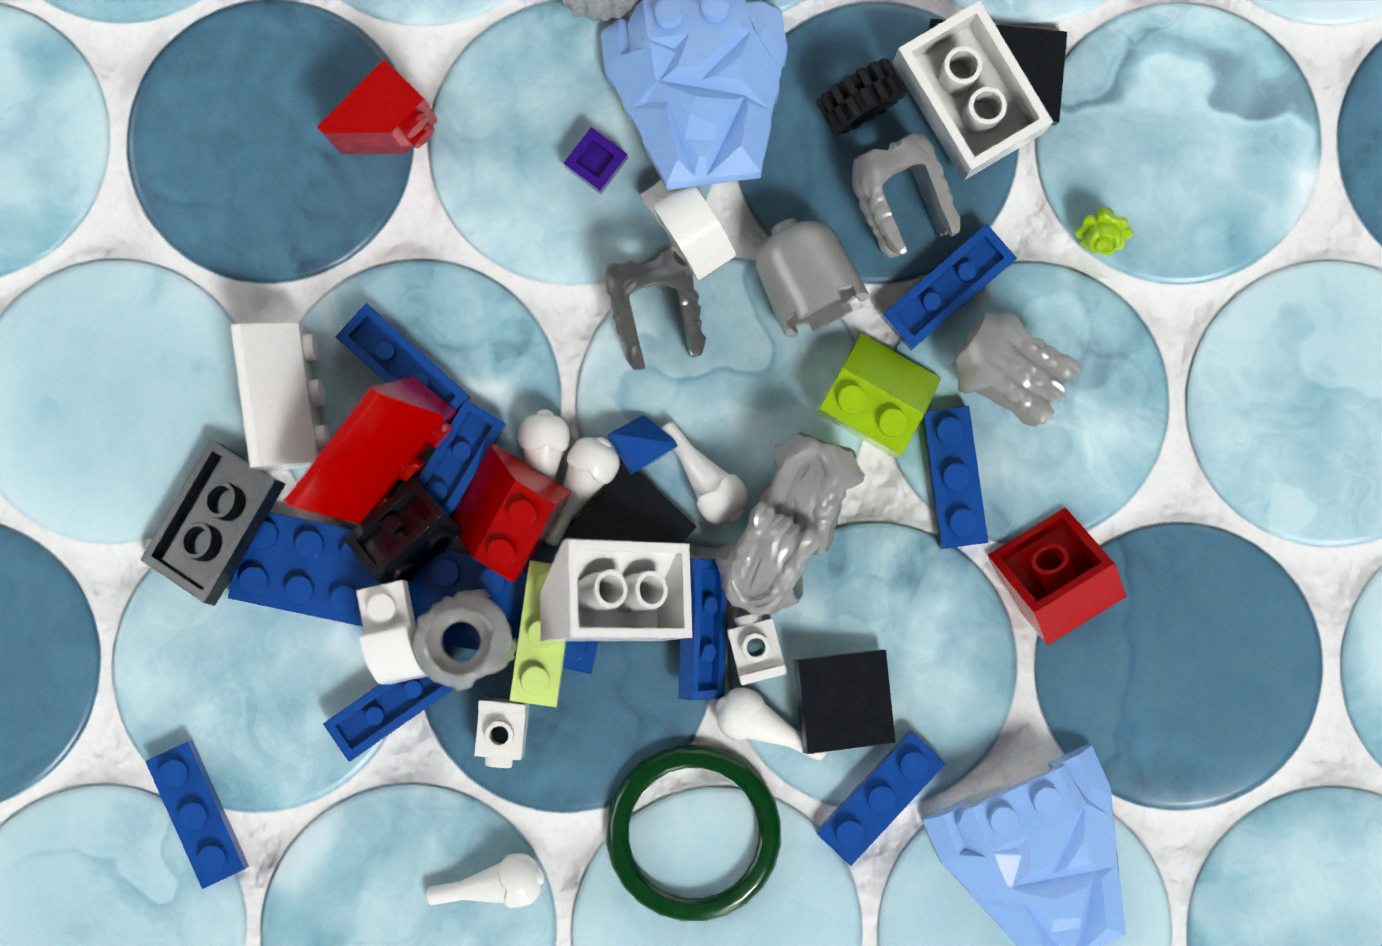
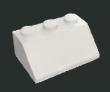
[231,323,331,471]
[540,539,693,641]

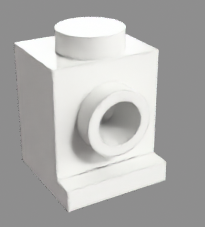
[727,613,787,686]
[474,696,530,768]

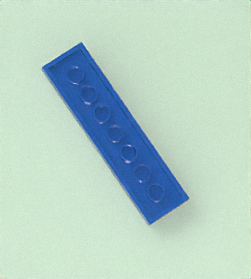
[228,512,599,674]

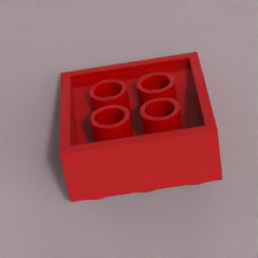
[284,376,457,524]

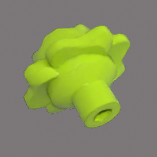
[1075,207,1133,255]

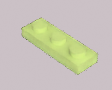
[509,560,567,707]

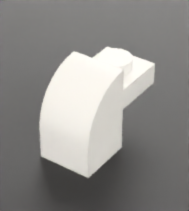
[640,180,737,281]
[356,580,427,684]

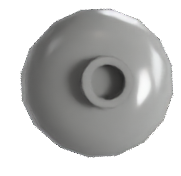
[756,218,869,337]

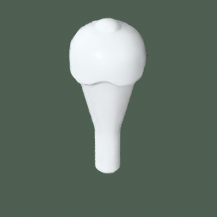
[517,409,570,481]
[661,422,749,524]
[544,437,620,546]
[716,687,827,761]
[425,853,544,909]

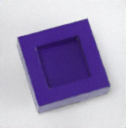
[563,127,628,194]

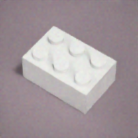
[893,0,1053,181]

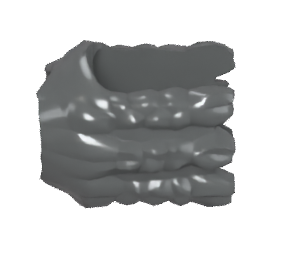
[605,250,706,370]

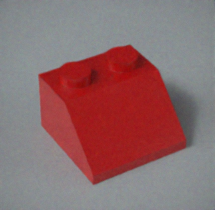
[317,59,438,154]
[451,443,572,582]
[987,507,1127,645]

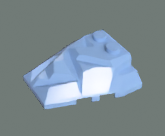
[600,0,788,190]
[921,744,1126,946]

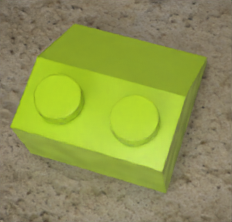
[816,333,941,458]

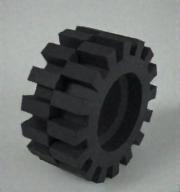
[816,58,907,136]

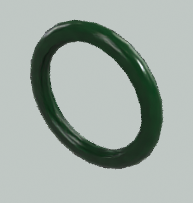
[606,745,781,921]

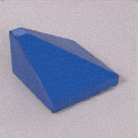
[607,415,678,475]

